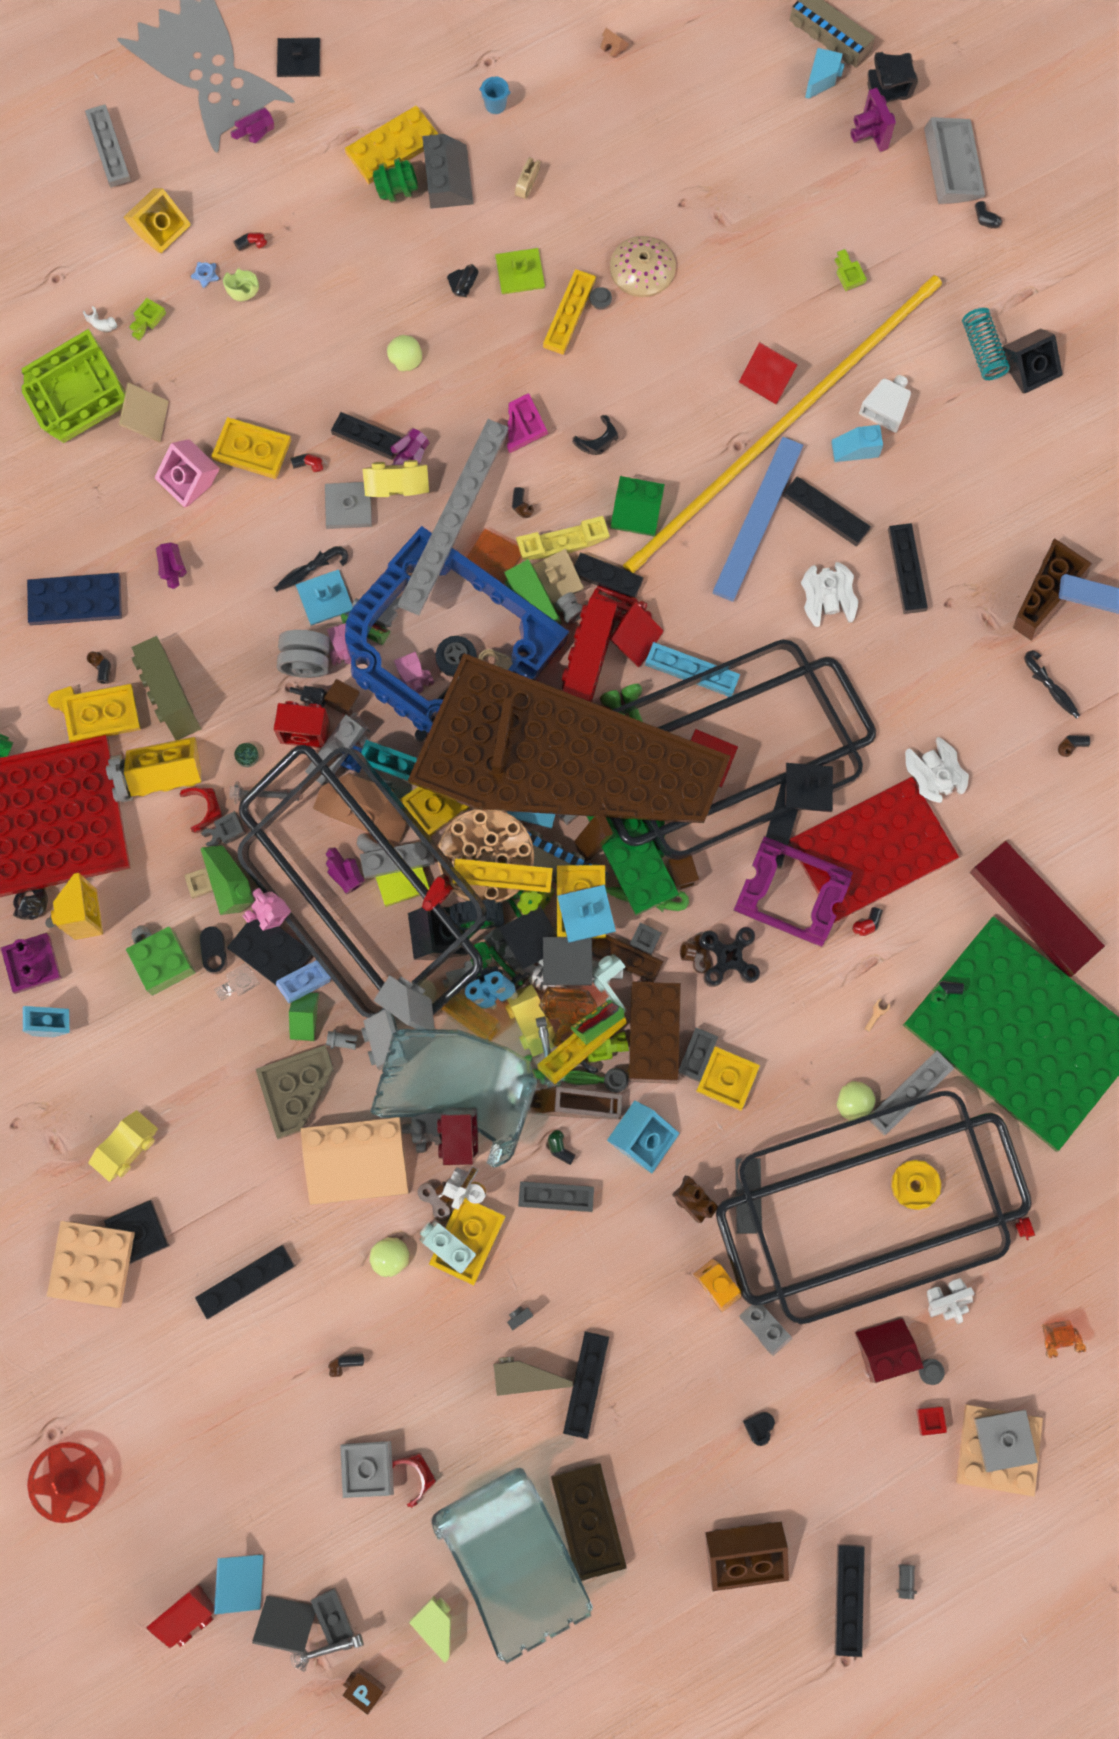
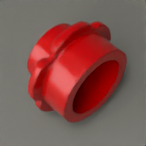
[1015,1216,1036,1241]

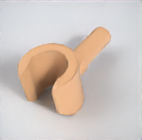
[864,999,890,1032]

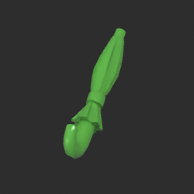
[605,887,689,912]
[518,1055,604,1085]

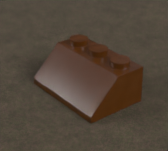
[705,1521,789,1591]

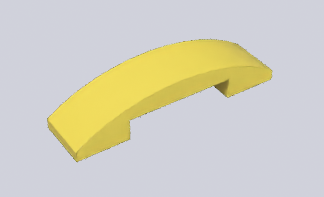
[516,516,610,560]

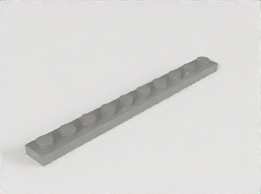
[398,419,509,616]

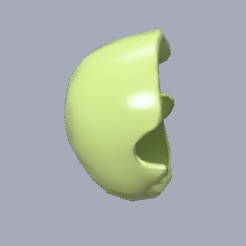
[222,269,259,302]
[387,335,422,371]
[837,1081,875,1120]
[369,1237,410,1277]

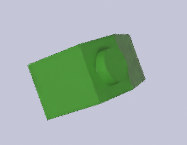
[504,559,563,625]
[200,845,254,915]

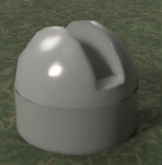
[131,925,152,944]

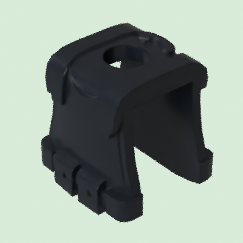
[867,52,918,103]

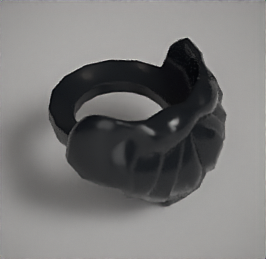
[447,264,479,298]
[13,889,48,920]

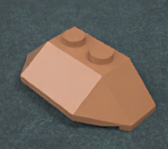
[313,773,407,843]

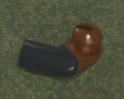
[512,487,534,518]
[87,651,111,684]
[1058,735,1090,757]
[328,1353,364,1377]

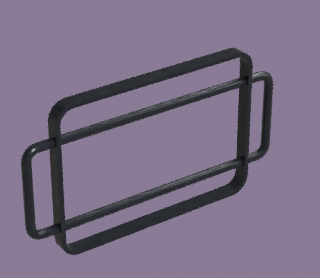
[609,639,876,860]
[238,744,487,1018]
[716,1091,1032,1324]

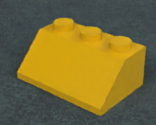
[124,737,202,797]
[51,873,103,940]

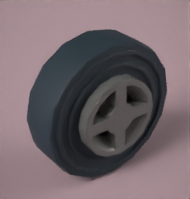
[435,635,477,677]

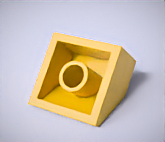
[123,188,191,254]

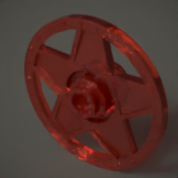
[27,1442,106,1523]

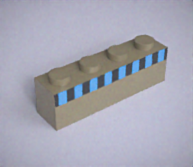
[790,0,875,68]
[527,830,608,883]

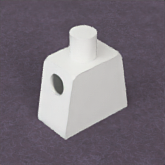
[859,375,911,433]

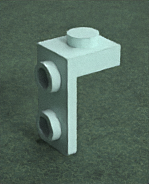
[592,954,627,1013]
[419,1220,476,1273]

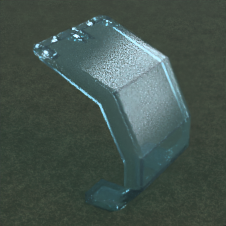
[370,1029,537,1168]
[431,1468,593,1664]

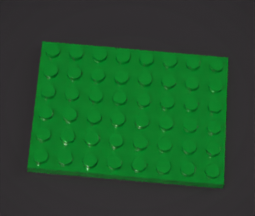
[903,916,1119,1152]

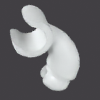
[83,306,117,332]

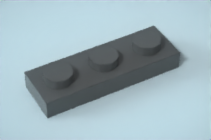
[735,1158,762,1234]
[518,1181,594,1212]

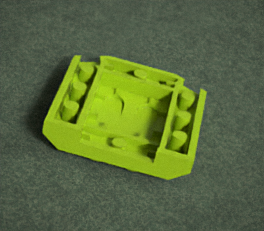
[22,329,126,444]

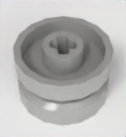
[277,630,330,678]

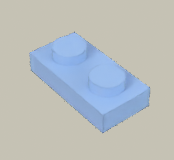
[276,960,331,1003]

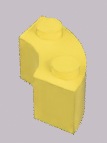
[363,460,429,497]
[505,984,559,1057]
[88,1110,158,1182]

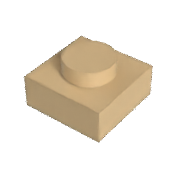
[184,868,213,899]

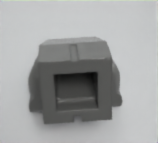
[402,1113,442,1153]

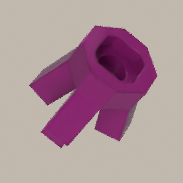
[231,107,274,143]
[391,428,430,465]
[156,542,187,589]
[326,847,365,895]

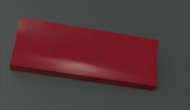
[969,840,1105,978]

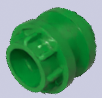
[373,157,418,203]

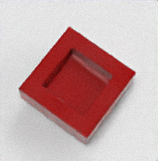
[916,1406,947,1436]

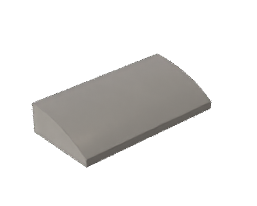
[924,117,985,204]

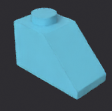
[805,48,845,99]
[831,425,883,462]
[23,1006,70,1037]

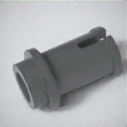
[896,1564,917,1599]

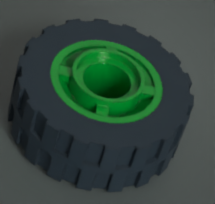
[450,900,504,930]

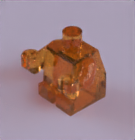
[1042,1320,1087,1358]

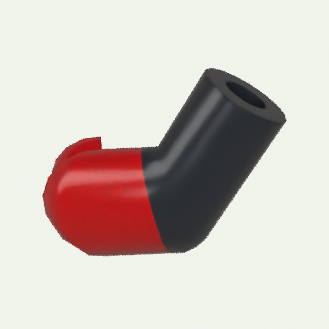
[233,232,267,251]
[290,453,323,472]
[852,907,883,936]

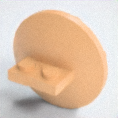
[438,809,534,903]

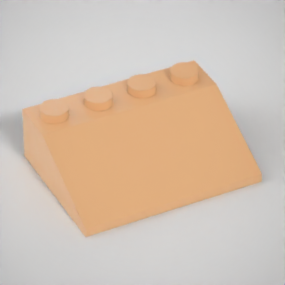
[301,1117,409,1205]

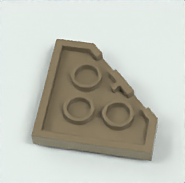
[255,1045,334,1140]

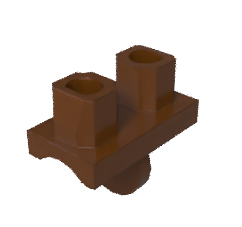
[672,1175,718,1223]

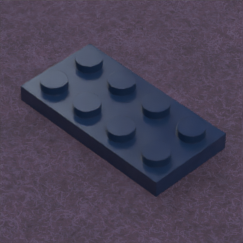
[27,573,122,626]

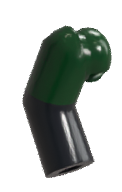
[548,1130,576,1165]

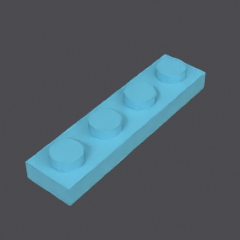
[645,642,740,697]

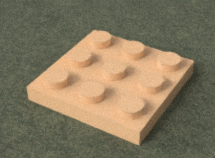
[47,1221,135,1308]
[956,1404,1043,1497]

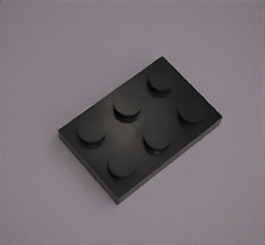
[227,919,313,986]

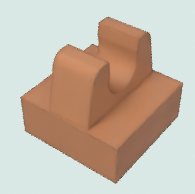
[600,28,629,58]

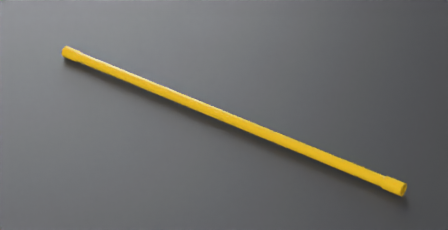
[623,275,942,573]

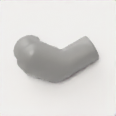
[357,833,383,853]

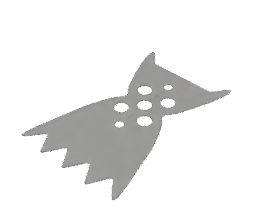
[117,0,295,153]

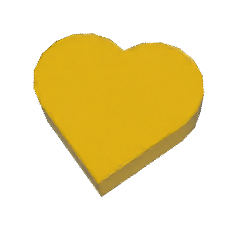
[47,686,75,714]

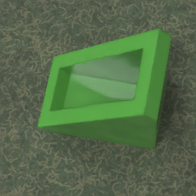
[289,993,319,1041]

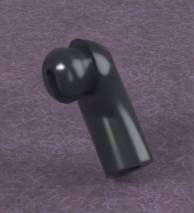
[975,201,1002,228]

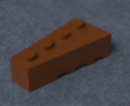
[1013,538,1092,641]

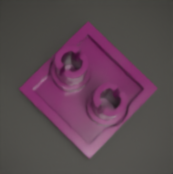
[850,87,896,152]
[0,933,62,994]

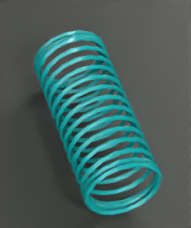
[962,307,1010,380]

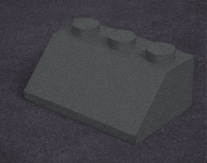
[422,134,473,209]

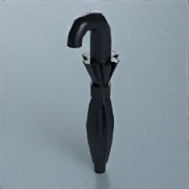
[273,546,349,592]
[1024,650,1080,719]

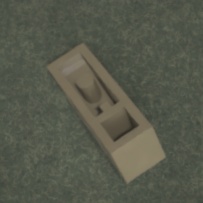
[494,1356,573,1396]

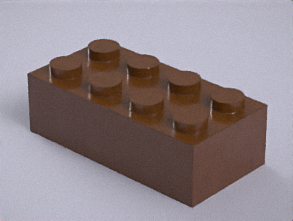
[628,981,681,1084]

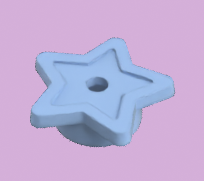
[191,262,219,288]

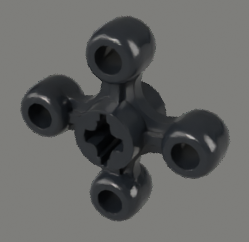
[699,927,760,987]

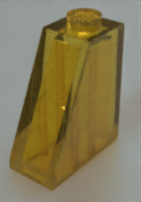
[440,992,501,1047]

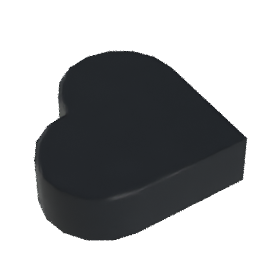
[743,1412,775,1446]

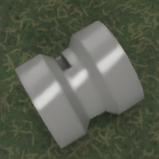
[555,592,583,625]

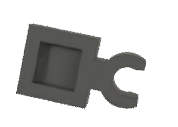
[201,811,247,847]

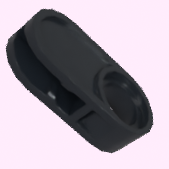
[200,926,227,975]

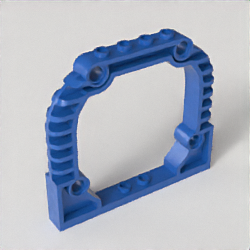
[345,526,569,733]

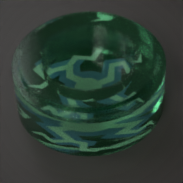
[234,743,259,767]

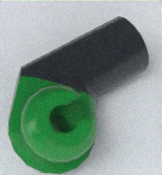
[930,981,964,1005]

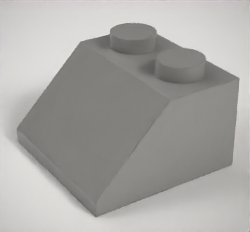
[373,975,435,1036]
[361,1009,407,1070]

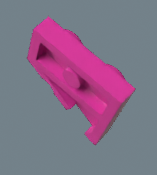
[507,393,549,453]

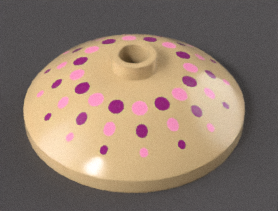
[610,236,676,297]

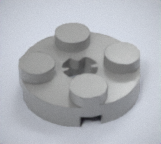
[106,754,133,803]

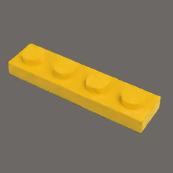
[543,269,596,355]
[453,858,553,893]
[537,1017,626,1084]

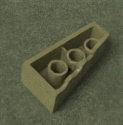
[131,636,201,740]

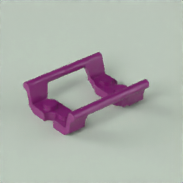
[733,836,853,947]

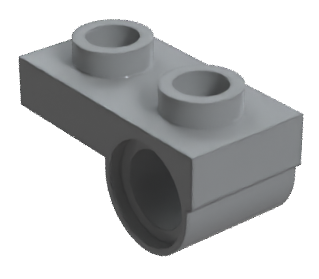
[739,1305,792,1356]

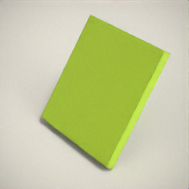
[495,248,545,295]

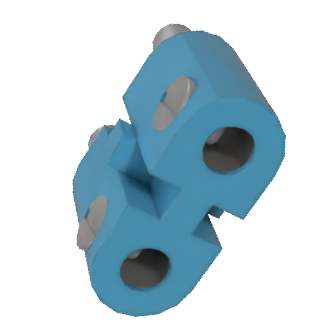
[465,971,518,1010]

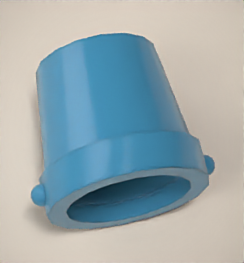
[479,76,511,114]

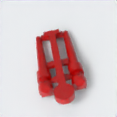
[591,585,652,622]

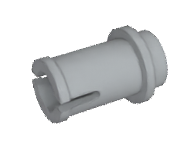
[326,1029,358,1050]

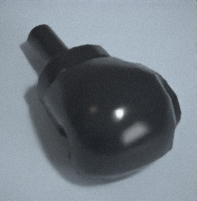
[289,686,327,708]

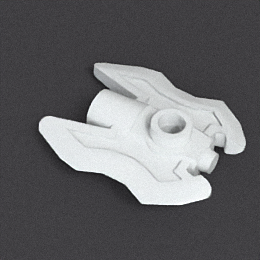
[801,562,858,627]
[905,737,969,803]

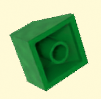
[610,476,665,537]

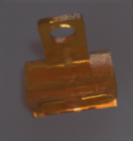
[538,986,597,1046]

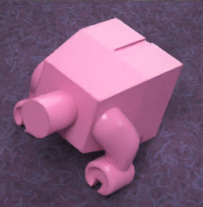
[327,623,351,665]
[394,652,434,693]
[243,888,291,931]

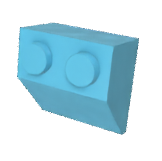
[607,1100,680,1174]

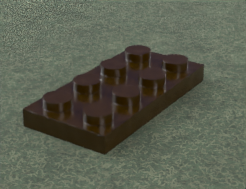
[551,1463,627,1582]

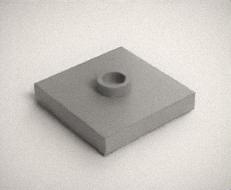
[325,482,372,529]
[974,1410,1038,1472]
[340,1441,394,1498]

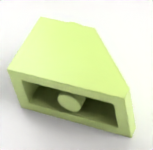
[409,1596,451,1663]

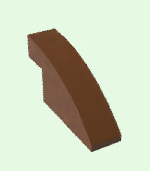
[511,1086,622,1120]

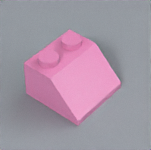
[155,439,220,507]

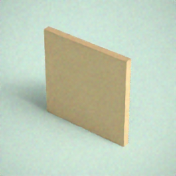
[119,383,168,442]
[533,549,584,604]

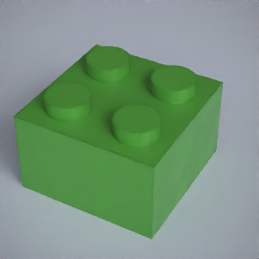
[126,926,196,996]

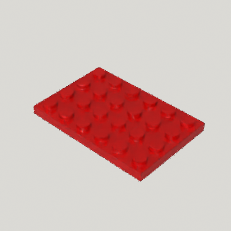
[789,777,959,923]

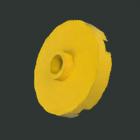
[891,1160,941,1210]

